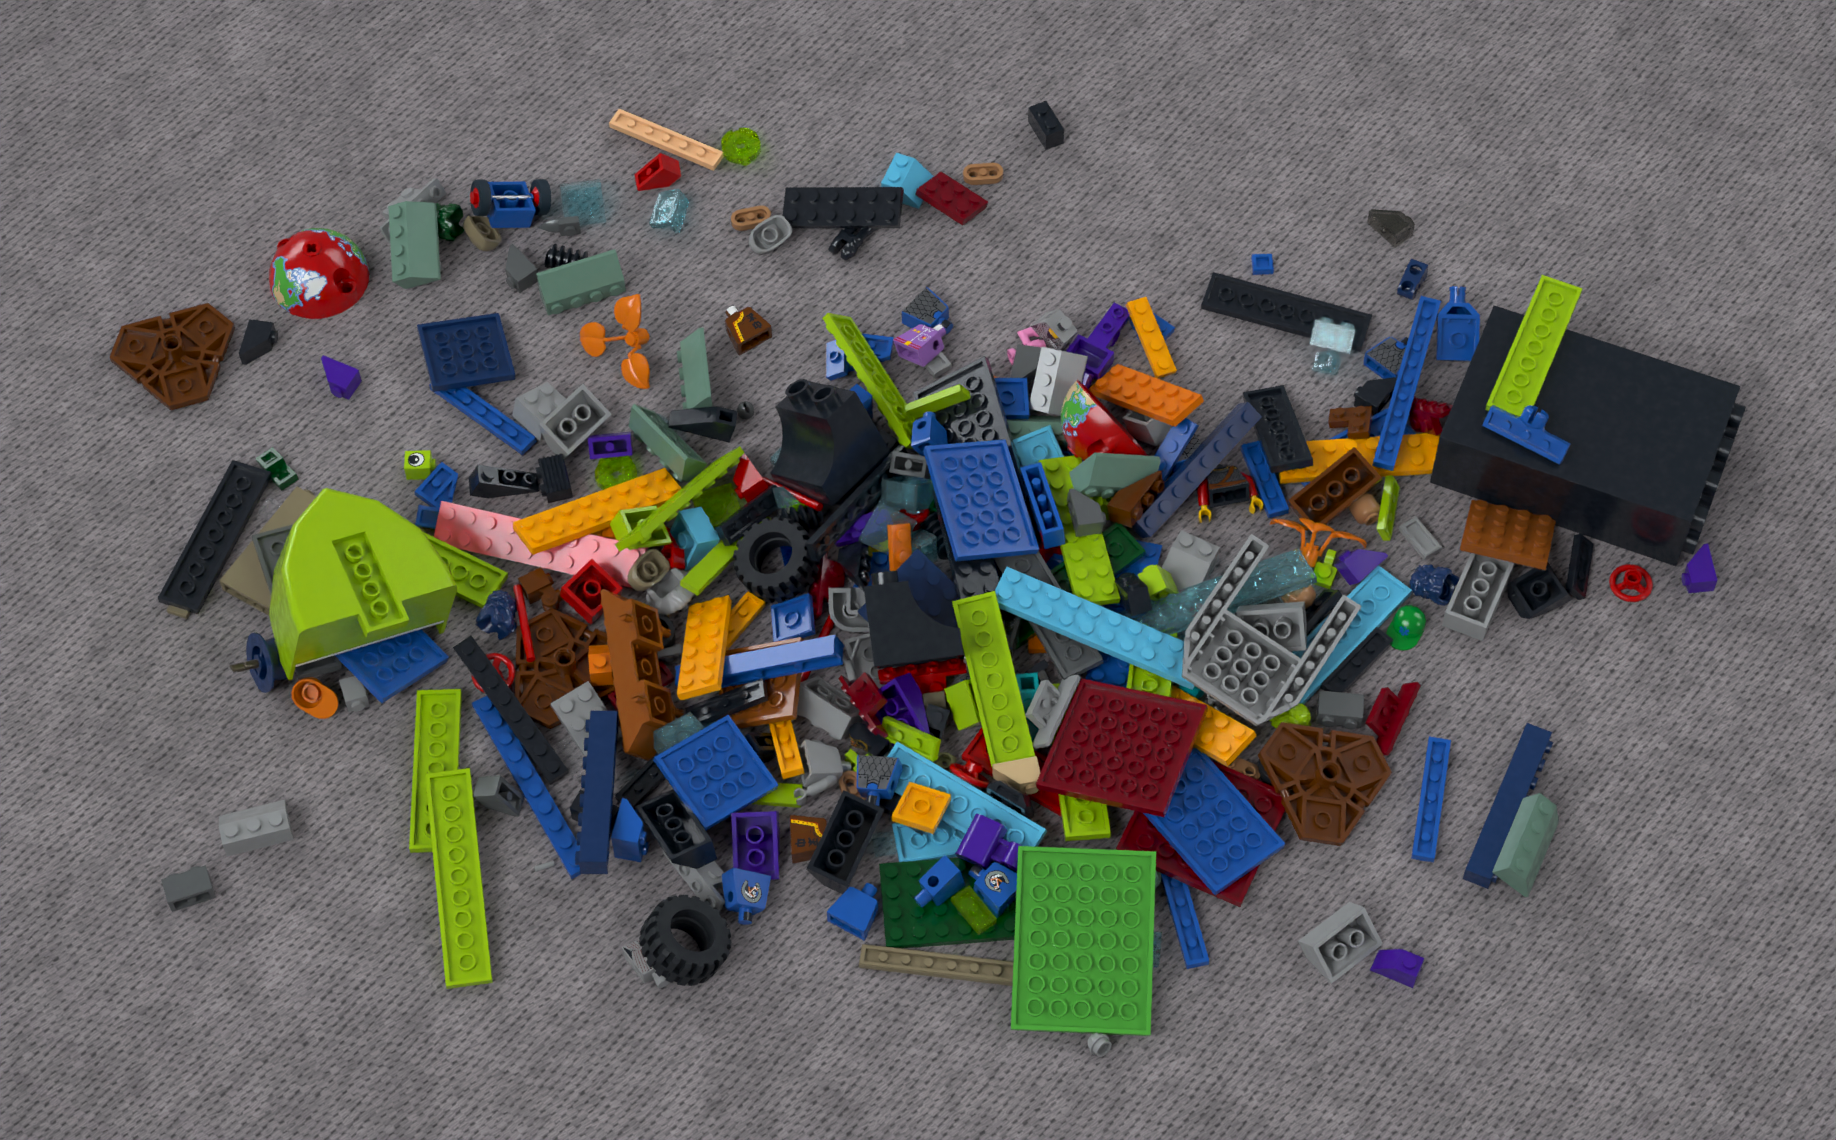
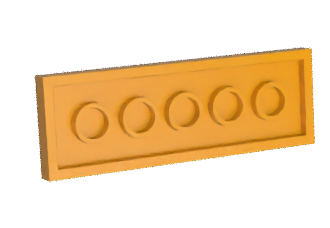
[677,595,732,701]
[1171,686,1256,767]

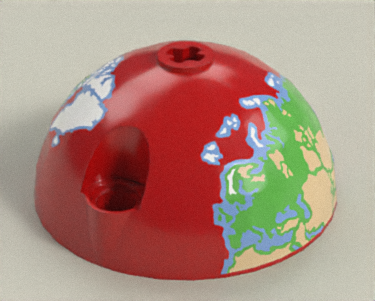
[269,228,370,319]
[1061,379,1148,461]

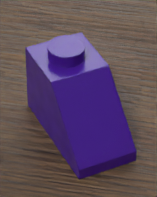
[321,355,362,400]
[1681,543,1718,594]
[1334,549,1388,585]
[1370,949,1424,988]

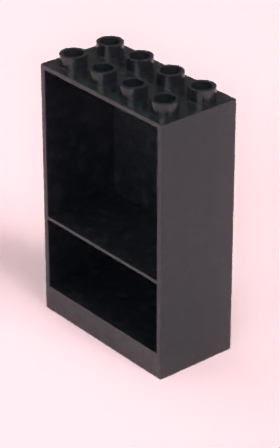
[1430,305,1746,566]

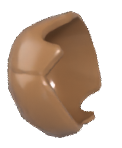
[1281,584,1316,609]

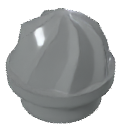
[1088,1033,1112,1057]

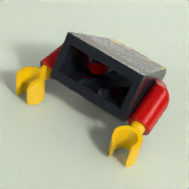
[1197,464,1263,523]

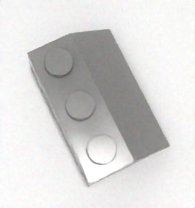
[1029,347,1088,416]
[538,384,612,459]
[1236,601,1307,651]
[797,676,863,740]
[219,800,294,856]
[1298,902,1383,984]

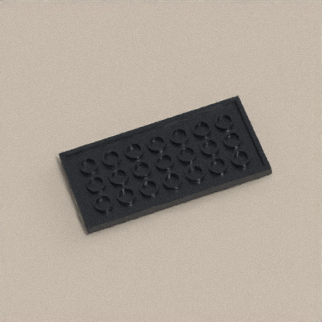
[913,356,1029,503]

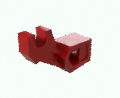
[661,526,685,570]

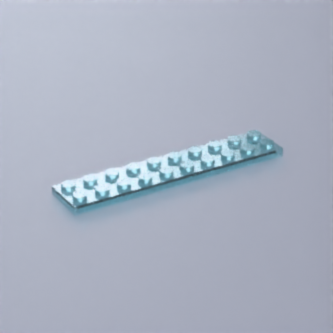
[1118,548,1317,635]

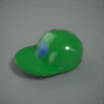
[1386,605,1426,651]

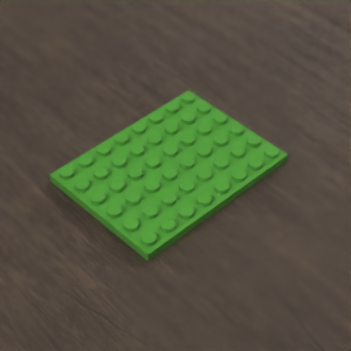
[1011,846,1156,1036]

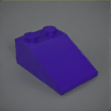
[875,673,930,747]
[731,811,780,880]

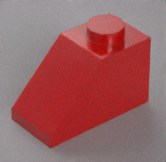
[634,153,681,191]
[733,453,768,503]

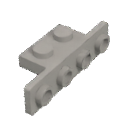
[379,178,446,243]
[1025,674,1081,749]
[663,850,725,911]

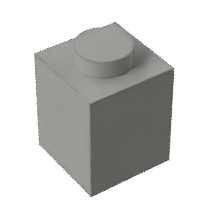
[339,676,370,712]

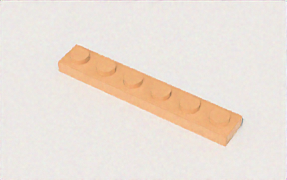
[609,109,724,171]

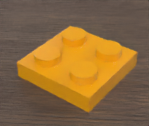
[892,782,951,834]

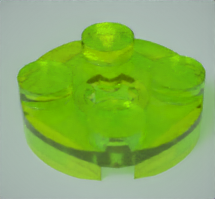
[721,127,761,166]
[595,456,638,490]

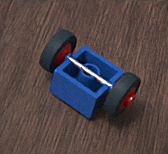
[470,179,551,228]

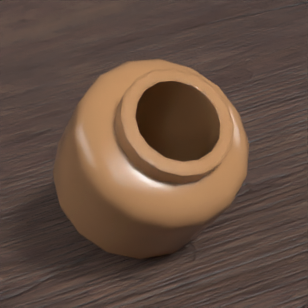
[1349,493,1380,525]

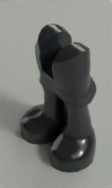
[828,228,881,261]

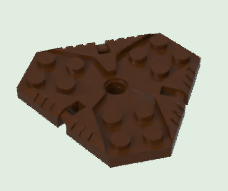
[110,303,235,410]
[515,608,615,729]
[1258,722,1392,846]

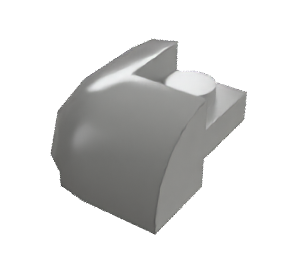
[829,587,869,632]

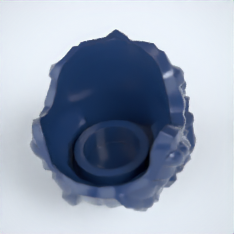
[1409,564,1459,606]
[475,590,517,640]

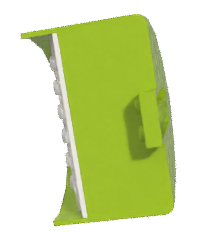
[269,488,458,680]

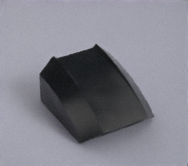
[1508,562,1572,619]
[987,780,1034,820]

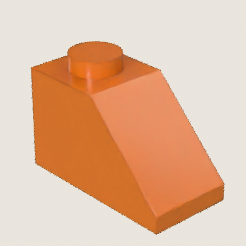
[588,645,613,686]

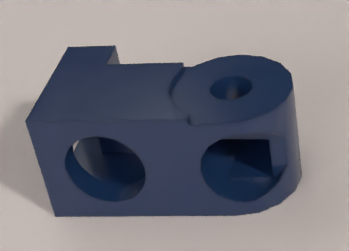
[1397,259,1428,300]

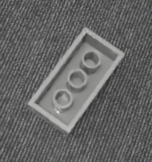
[1442,553,1515,641]

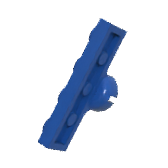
[1482,405,1571,464]

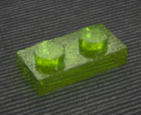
[951,885,997,935]

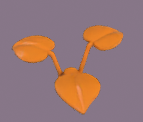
[580,294,650,389]
[1270,518,1367,568]

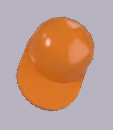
[291,677,339,719]

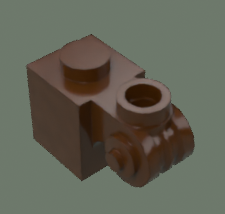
[518,567,564,611]

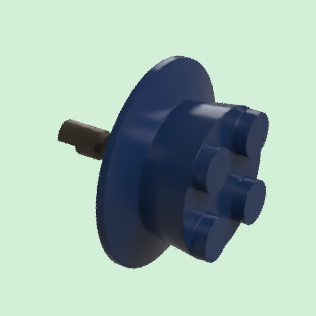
[229,632,288,693]

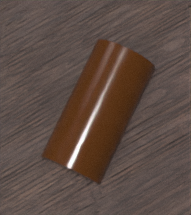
[1288,447,1382,531]

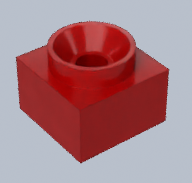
[560,559,623,625]

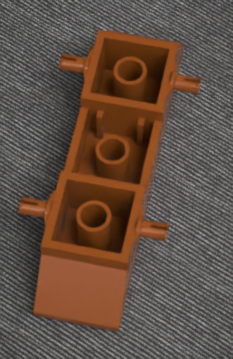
[600,589,684,761]

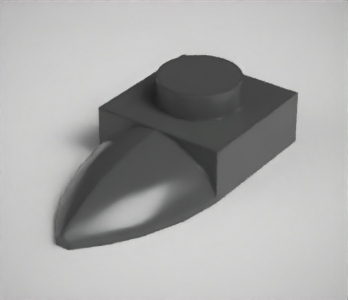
[539,216,581,236]

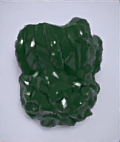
[436,203,464,241]

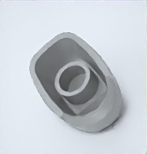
[749,215,792,254]

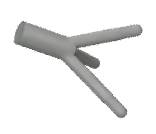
[843,637,861,683]

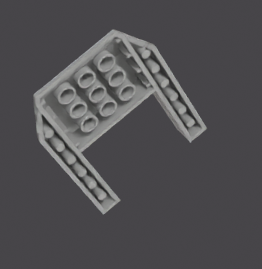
[1182,534,1362,726]

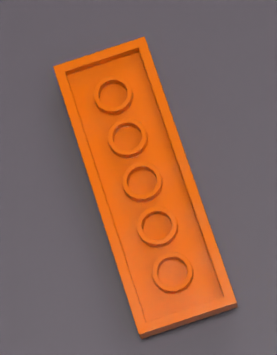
[1089,364,1204,427]

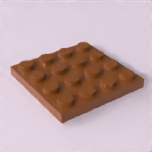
[1460,499,1556,570]
[717,637,805,729]

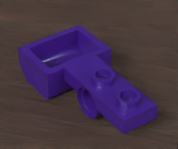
[1066,302,1131,380]
[955,813,1022,871]

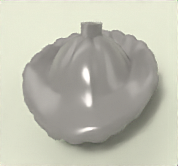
[646,568,695,615]

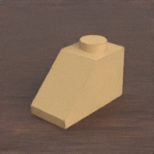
[992,756,1040,794]

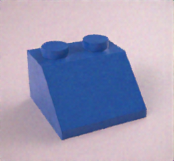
[611,798,649,862]

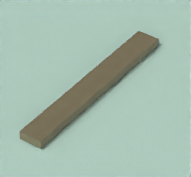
[859,944,1014,986]

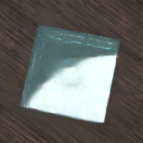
[859,502,917,555]

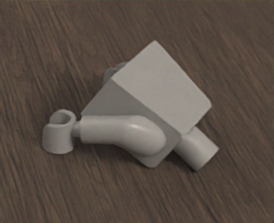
[794,740,851,806]

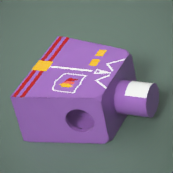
[893,324,946,367]

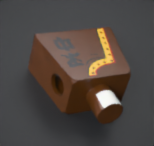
[725,306,772,356]
[790,815,827,863]

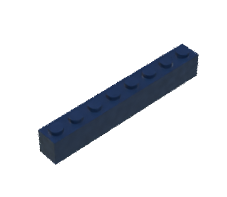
[1132,402,1262,538]
[575,711,618,874]
[1463,723,1553,889]

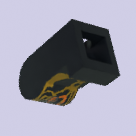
[849,723,889,757]

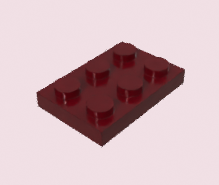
[915,172,988,226]

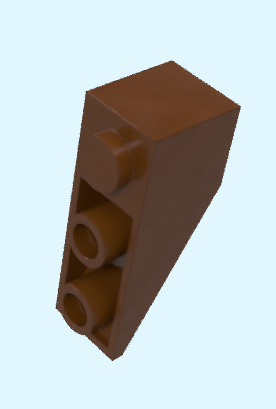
[1107,471,1164,528]

